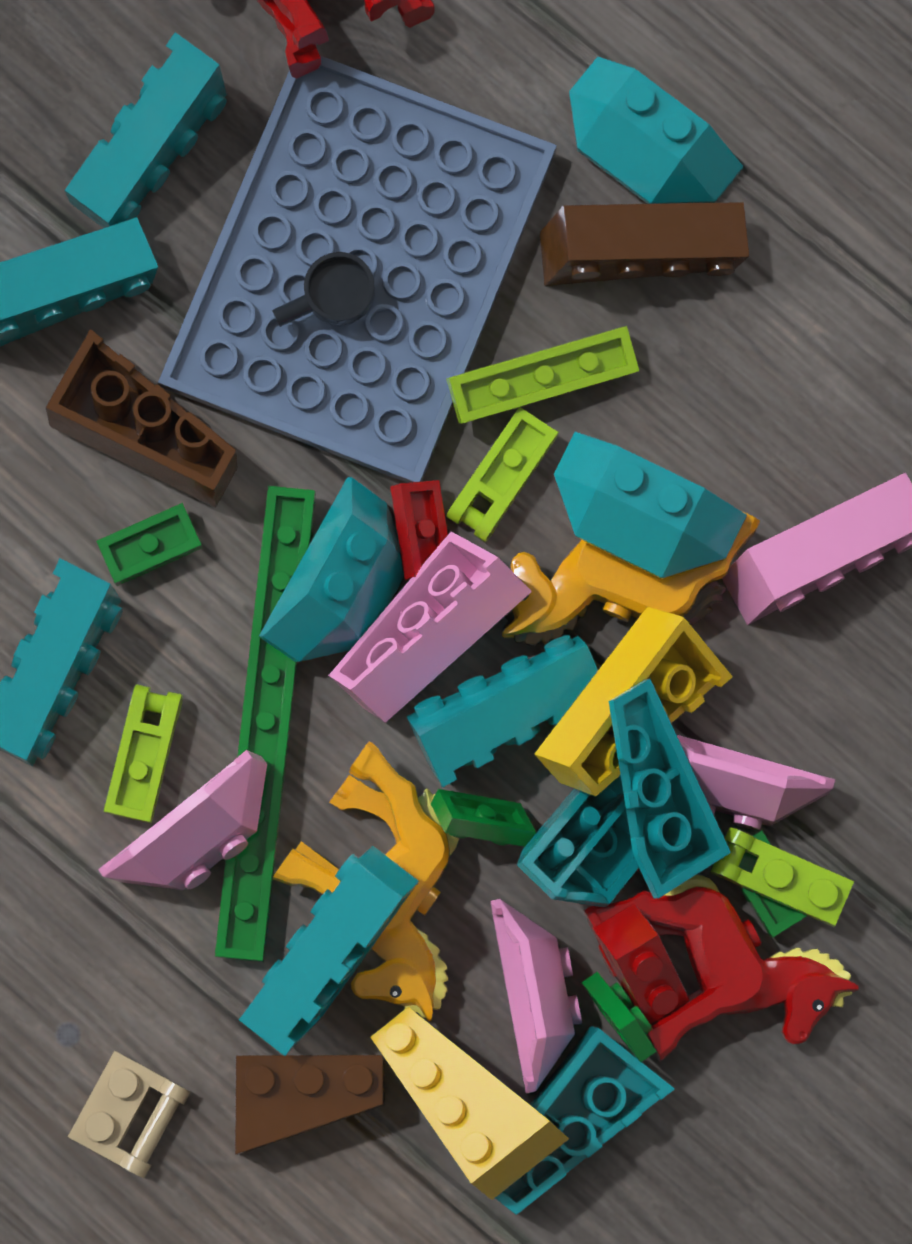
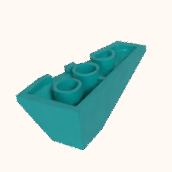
[609,679,731,899]

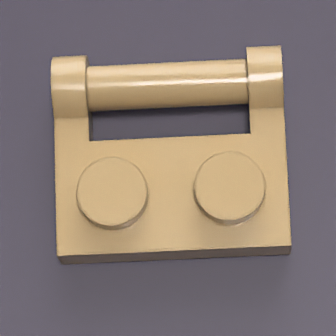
[68,1051,191,1178]

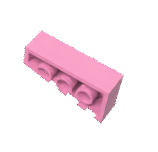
[722,472,912,625]
[328,532,532,723]

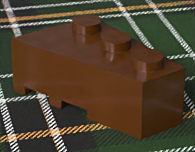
[235,1055,385,1155]

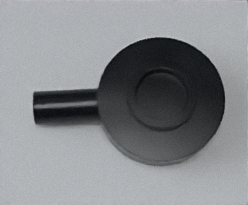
[272,252,375,327]

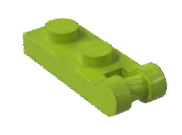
[446,407,559,543]
[103,684,183,824]
[710,827,854,927]

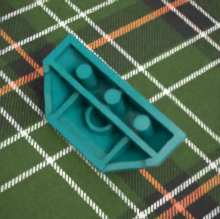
[569,57,743,204]
[554,432,747,579]
[259,477,404,662]
[517,775,639,907]

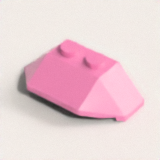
[677,735,835,831]
[98,750,267,890]
[491,899,582,1094]

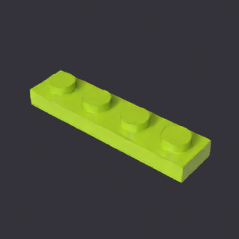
[446,326,639,424]

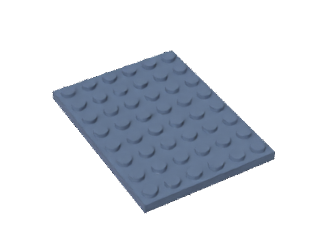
[158,56,557,483]

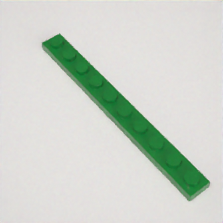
[215,486,316,962]

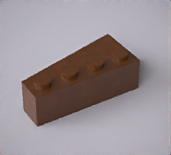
[539,202,749,286]
[45,329,238,508]

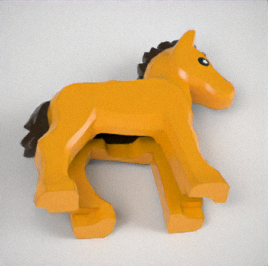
[502,512,760,646]

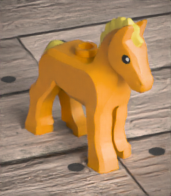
[273,741,459,1021]

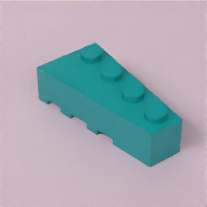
[64,32,227,228]
[0,217,158,347]
[0,558,123,766]
[406,635,598,788]
[239,846,419,1056]
[495,1026,675,1215]

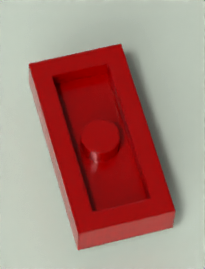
[390,480,448,580]

